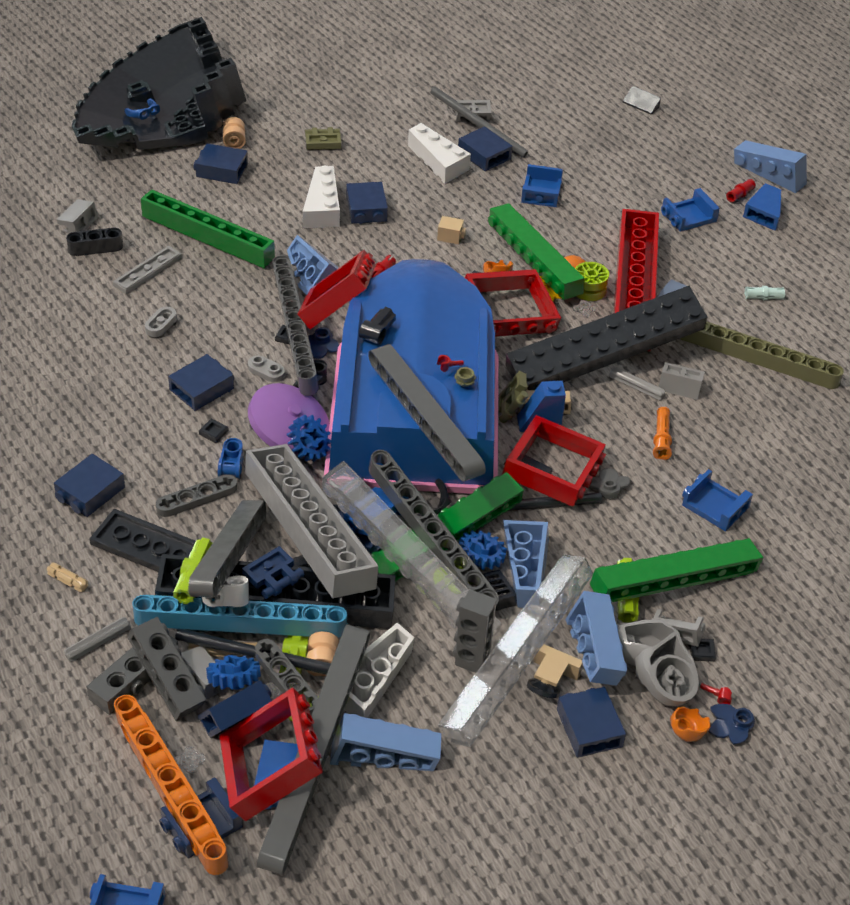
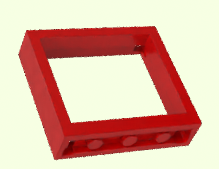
[297,250,376,329]
[465,269,561,337]
[502,415,607,507]
[219,688,322,821]

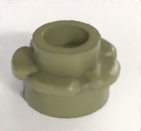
[454,367,476,387]

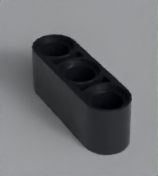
[66,228,123,256]

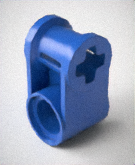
[218,438,244,479]

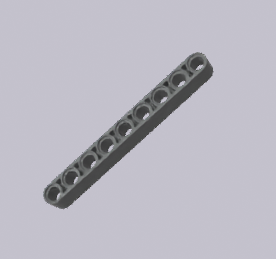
[368,344,485,482]
[369,450,499,606]
[188,500,267,598]

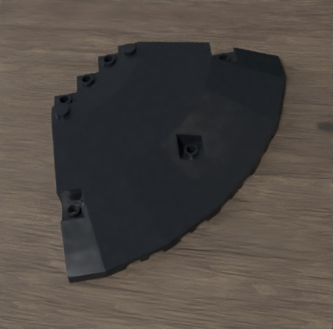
[71,17,247,150]

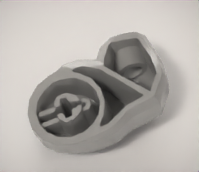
[618,620,699,707]

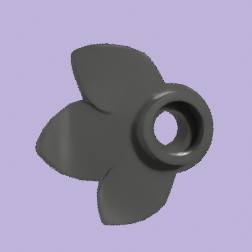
[590,468,630,499]

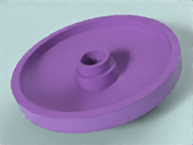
[248,383,329,456]

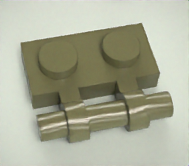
[305,127,341,150]
[498,371,528,423]

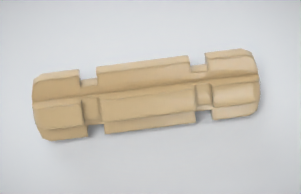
[47,562,88,592]

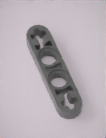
[156,475,237,517]
[255,639,318,715]

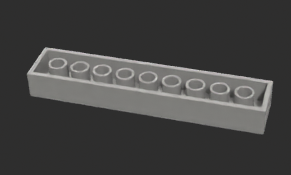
[245,444,379,598]

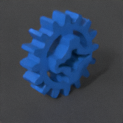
[287,415,331,462]
[459,530,507,570]
[206,655,261,690]

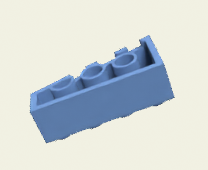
[734,140,807,193]
[503,520,549,609]
[565,591,627,686]
[330,713,441,771]

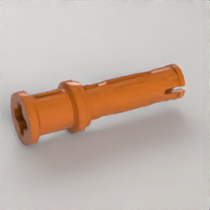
[653,407,672,460]

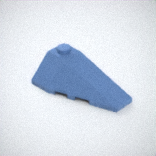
[287,235,338,295]

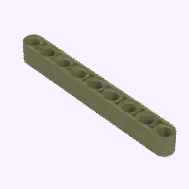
[680,321,844,389]

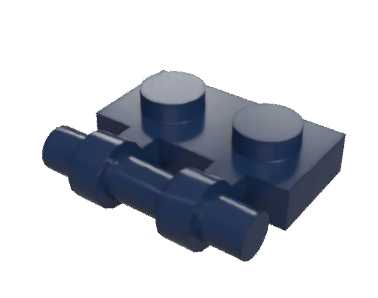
[242,546,304,599]

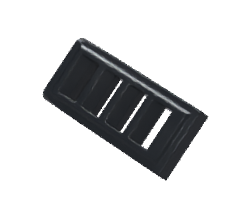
[483,569,517,611]

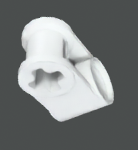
[202,576,249,607]

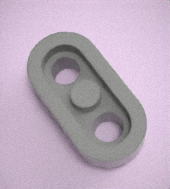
[145,307,177,337]
[248,355,285,382]

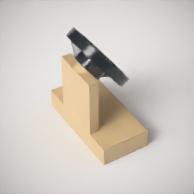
[526,642,583,698]

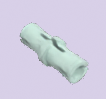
[744,286,785,301]

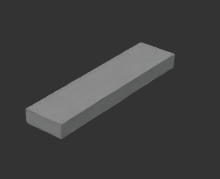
[113,246,182,294]

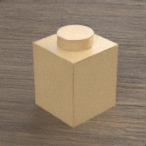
[437,216,466,244]

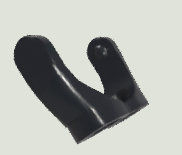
[433,478,452,515]

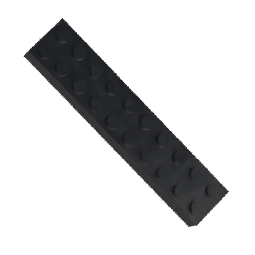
[505,286,708,390]
[155,554,396,629]

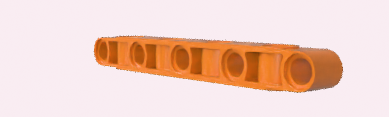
[114,695,229,875]

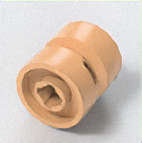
[223,117,246,149]
[306,631,339,676]

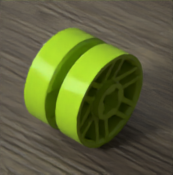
[575,262,609,301]

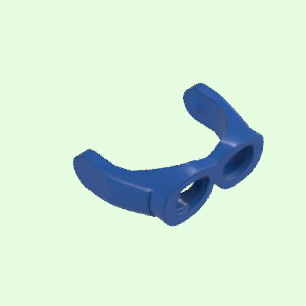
[125,99,160,120]

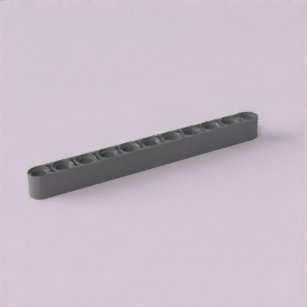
[272,255,318,396]
[257,625,371,875]

